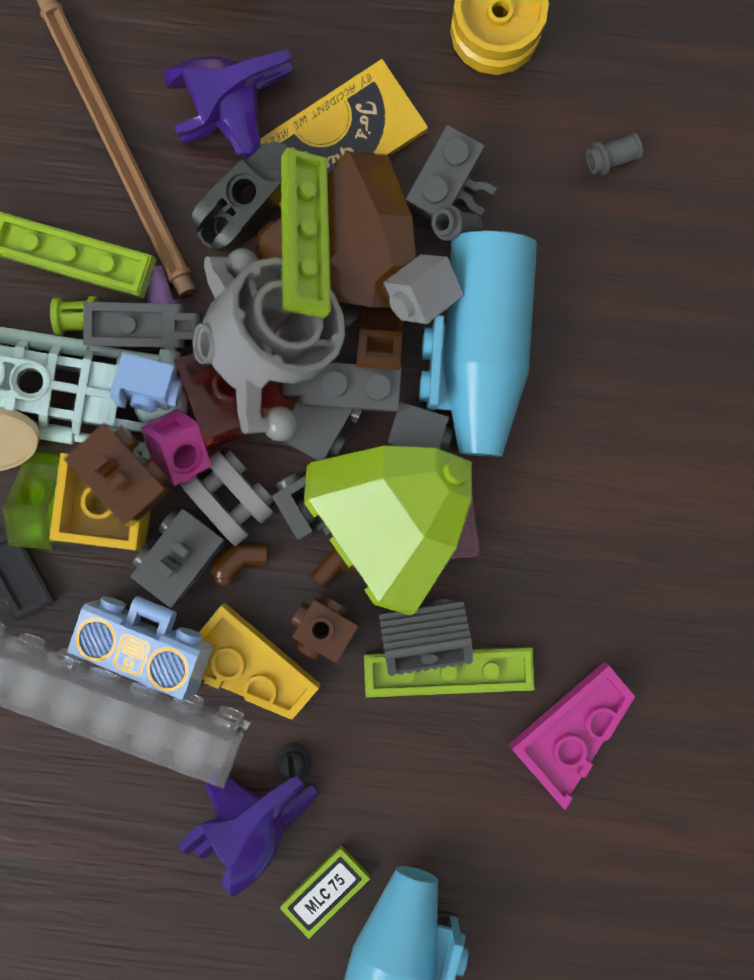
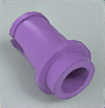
[146,266,179,304]

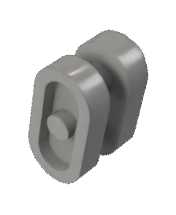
[180,450,274,546]

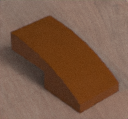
[356,309,403,370]

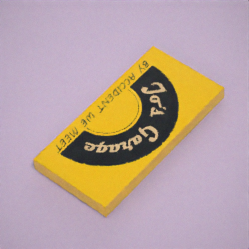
[260,59,428,210]

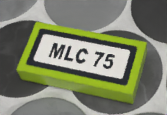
[279,845,370,939]

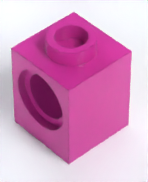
[140,408,211,486]

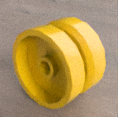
[450,0,549,75]

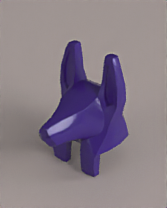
[163,49,294,159]
[178,768,320,897]

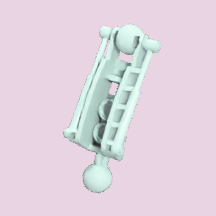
[0,327,188,461]

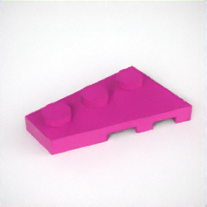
[508,662,635,810]

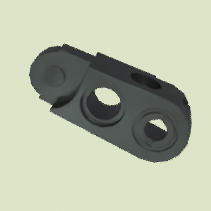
[192,142,290,253]

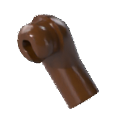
[210,544,269,587]
[311,547,360,588]

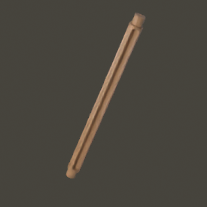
[36,0,196,297]

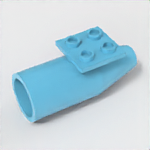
[419,231,537,457]
[344,866,468,980]

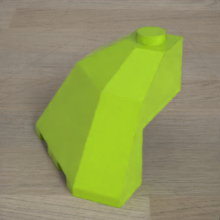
[304,446,472,616]

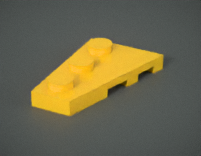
[199,603,321,720]

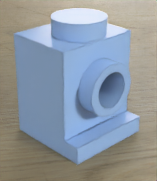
[110,353,183,413]

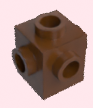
[290,595,359,664]

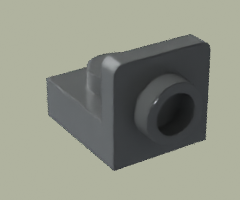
[272,472,316,540]

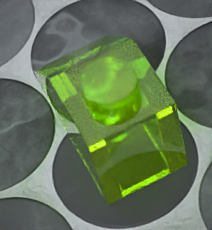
[2,452,60,550]

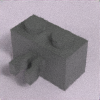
[405,125,497,228]
[130,508,228,608]

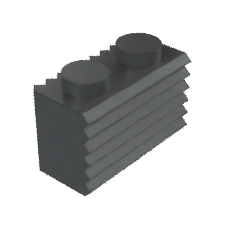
[379,599,473,676]

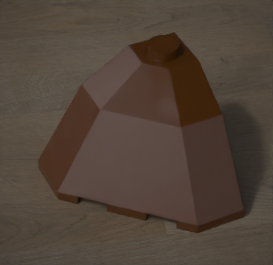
[256,151,416,307]

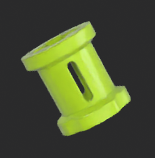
[50,296,99,336]

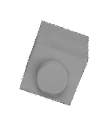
[384,255,464,324]

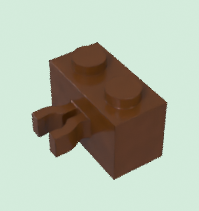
[64,423,172,526]

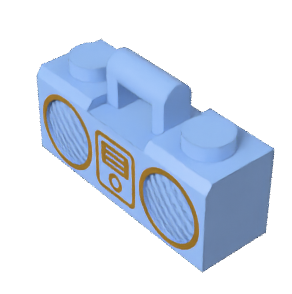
[67,596,214,701]

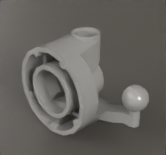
[193,248,345,442]

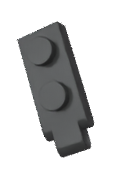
[83,302,202,348]
[282,363,401,413]

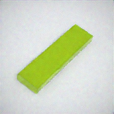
[281,148,331,318]
[0,212,157,299]
[364,646,535,697]

